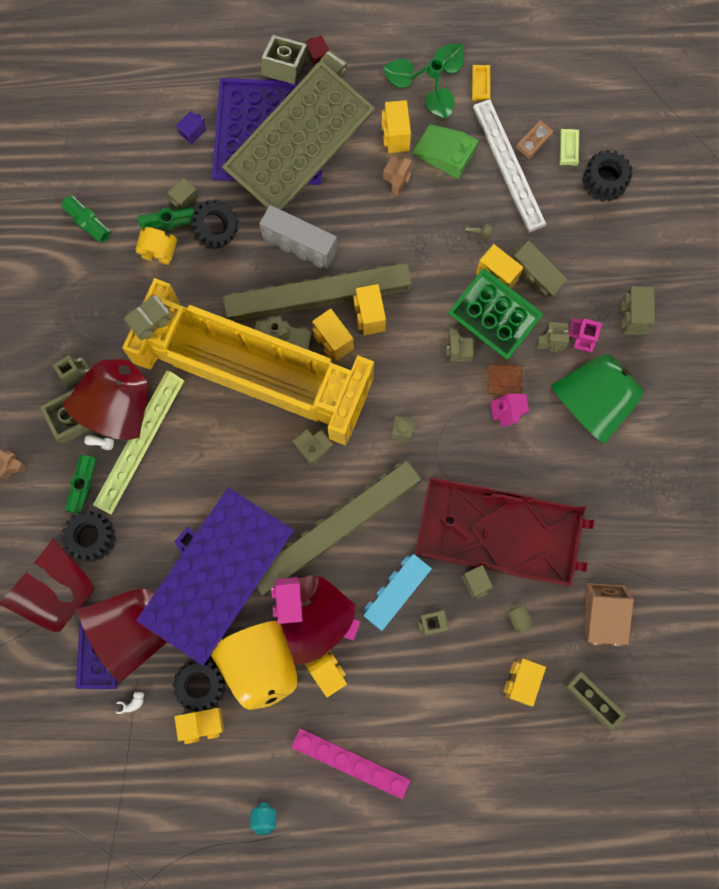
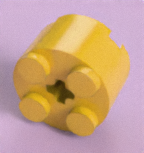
[135,227,177,265]

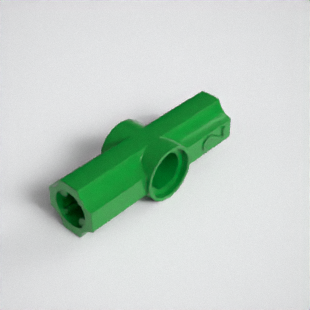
[61,195,111,243]
[138,207,194,231]
[65,455,97,515]

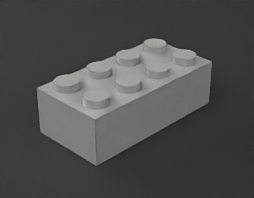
[259,205,338,269]

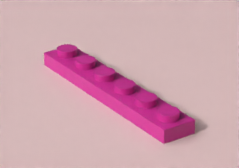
[291,728,410,799]

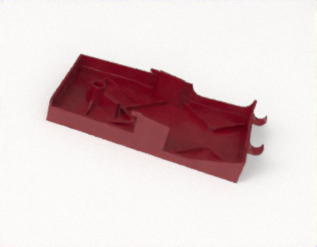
[414,477,595,587]

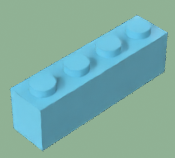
[363,554,432,631]

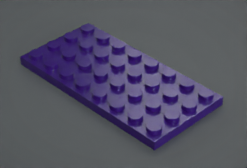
[136,487,294,666]

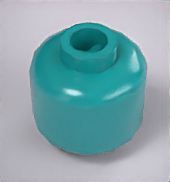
[250,803,277,835]

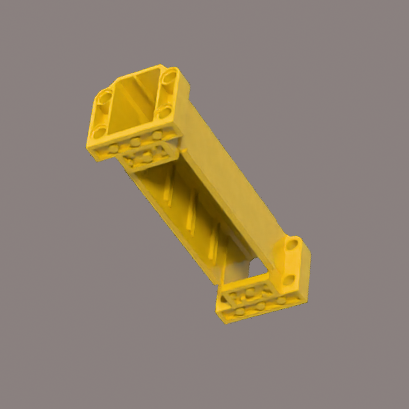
[122,278,374,446]

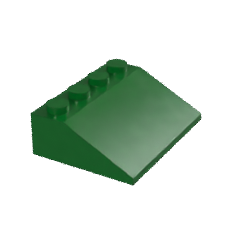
[448,268,544,361]

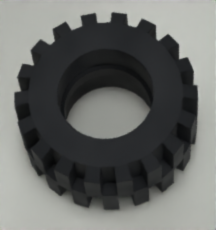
[582,150,633,202]
[189,199,239,250]
[61,511,116,562]
[172,660,226,711]

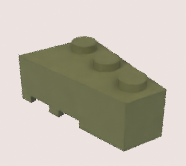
[507,240,567,298]

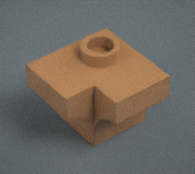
[383,156,413,195]
[0,449,27,481]

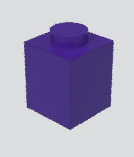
[176,111,206,145]

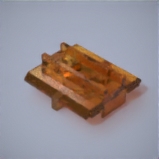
[488,364,522,395]

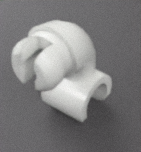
[84,434,114,450]
[116,692,144,714]

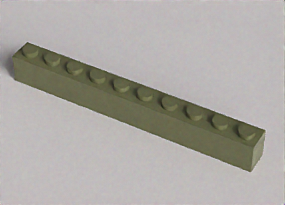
[223,263,412,322]
[257,461,421,597]

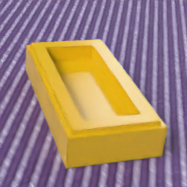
[472,65,490,101]

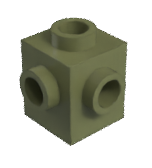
[259,316,290,341]

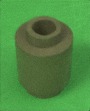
[507,603,534,634]

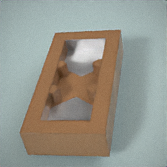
[516,120,554,159]

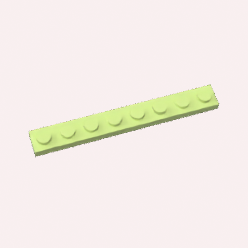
[93,371,184,515]

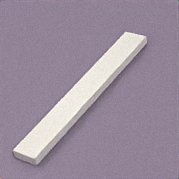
[473,99,546,233]

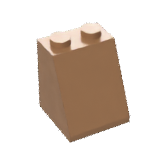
[585,583,634,646]

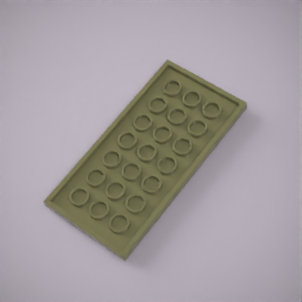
[222,61,375,211]

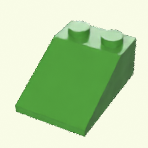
[412,124,479,179]

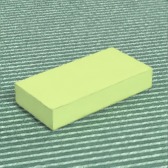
[560,129,579,166]

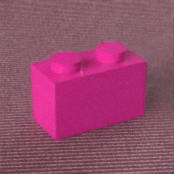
[271,577,302,624]

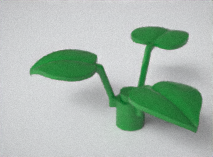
[383,43,464,119]

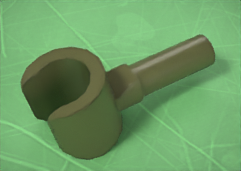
[466,224,492,238]

